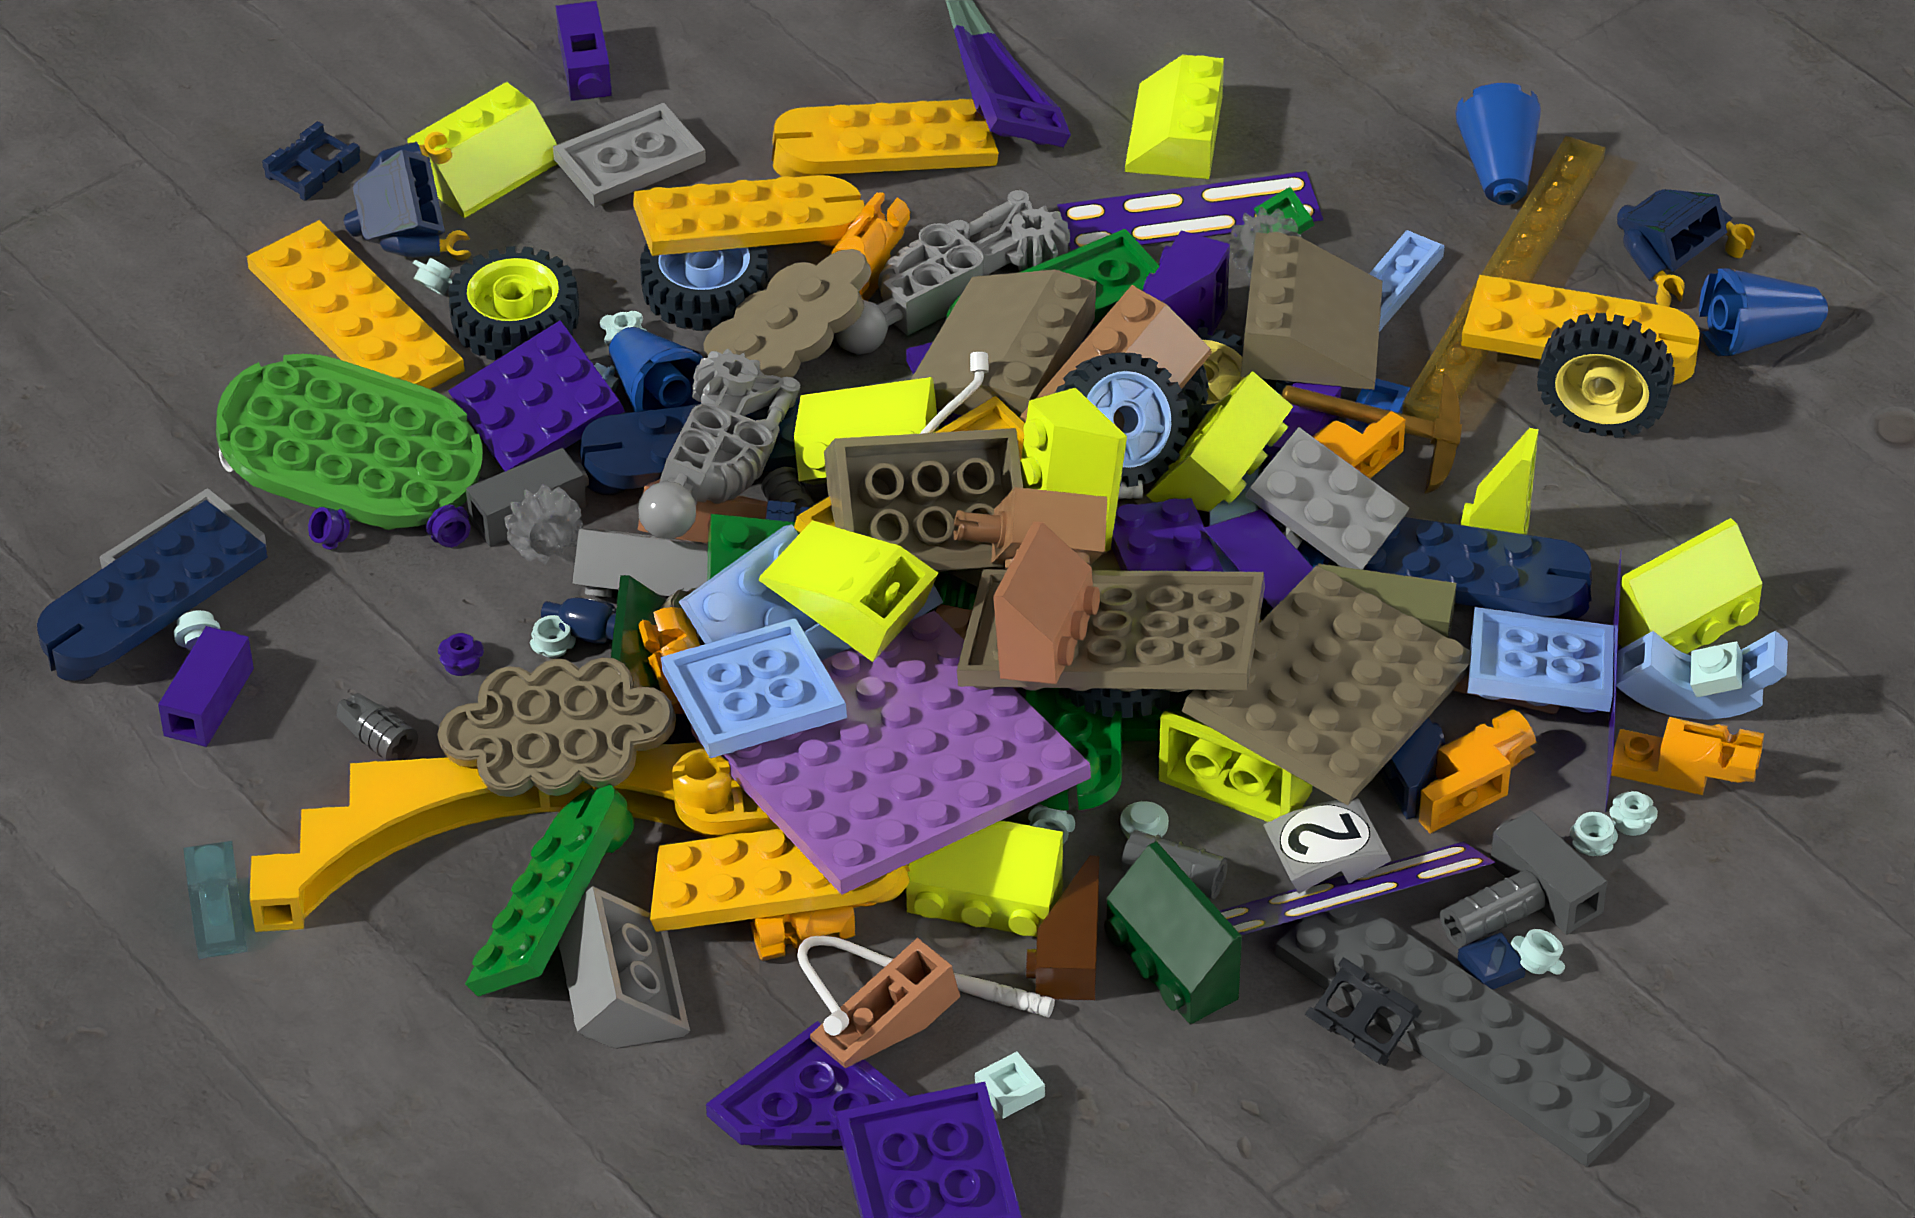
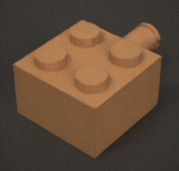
[954,487,1107,570]

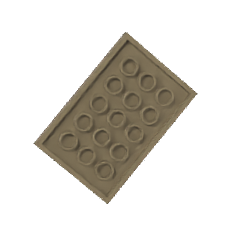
[1182,565,1471,805]
[957,569,1265,693]

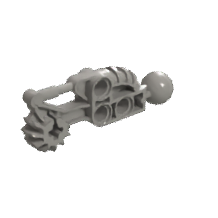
[834,190,1070,355]
[638,349,800,540]

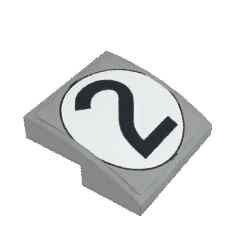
[1263,798,1392,894]

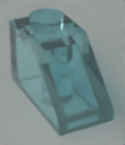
[183,841,247,959]

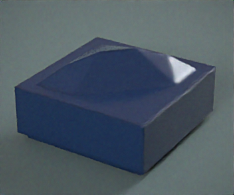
[1457,932,1526,990]

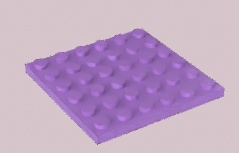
[690,611,1091,895]

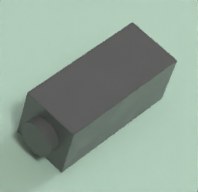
[466,448,589,547]
[1491,810,1607,935]

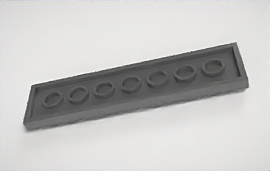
[1275,902,1650,1167]

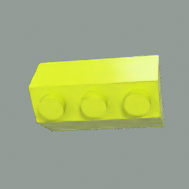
[1125,55,1224,179]
[407,82,557,218]
[1146,371,1293,512]
[794,377,939,485]
[1020,388,1127,552]
[1618,518,1763,654]
[1159,711,1313,822]
[906,820,1063,937]

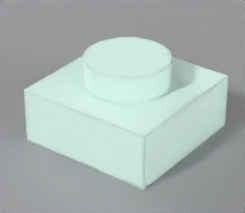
[1690,641,1743,698]
[975,1051,1045,1119]

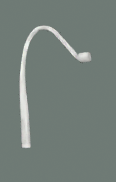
[797,936,1055,1036]

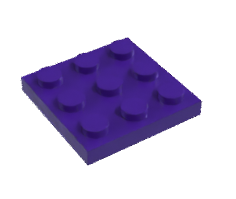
[448,321,625,472]
[836,1081,1022,1218]

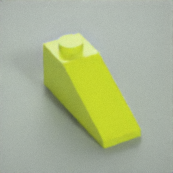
[1461,428,1539,535]

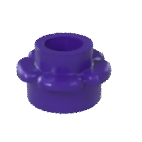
[426,504,471,547]
[308,507,350,550]
[438,633,484,676]

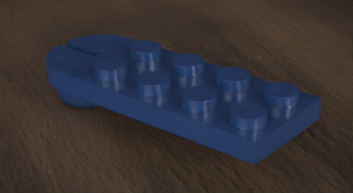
[580,397,799,495]
[37,500,268,682]
[1363,517,1592,620]

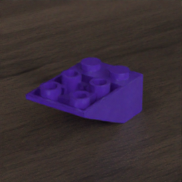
[1143,230,1230,335]

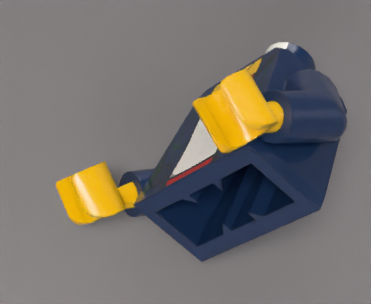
[344,131,471,261]
[1617,189,1754,307]

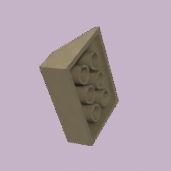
[1241,232,1383,390]
[911,270,1096,419]
[824,428,1023,572]

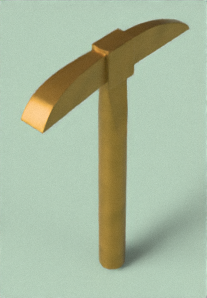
[1282,373,1462,494]

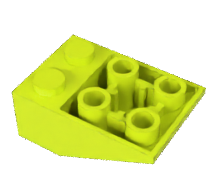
[758,520,938,662]

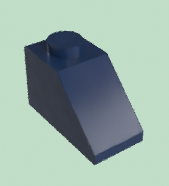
[1379,717,1445,820]

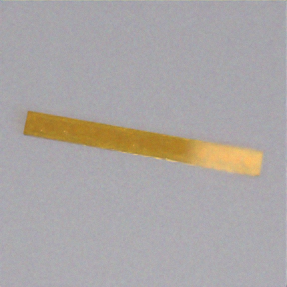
[1402,136,1605,422]

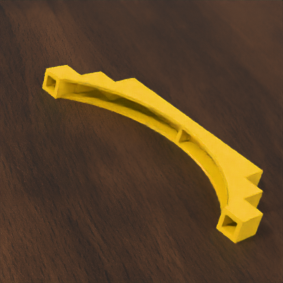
[250,743,760,932]

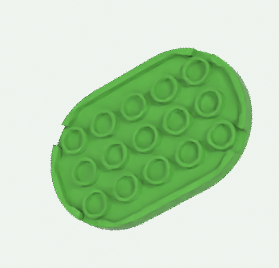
[216,354,483,530]

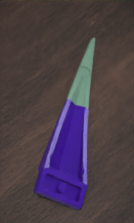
[946,0,1071,147]

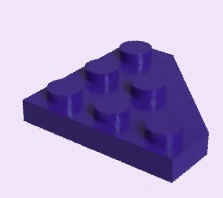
[706,1021,909,1146]

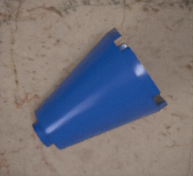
[1455,83,1541,205]
[1699,268,1828,356]
[609,327,703,412]

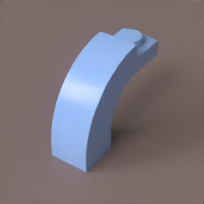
[1616,631,1788,720]

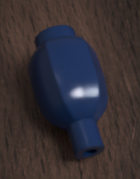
[541,597,616,645]

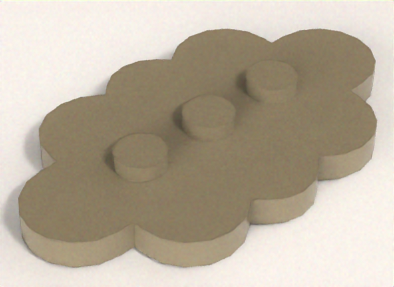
[703,249,871,378]
[438,657,676,797]

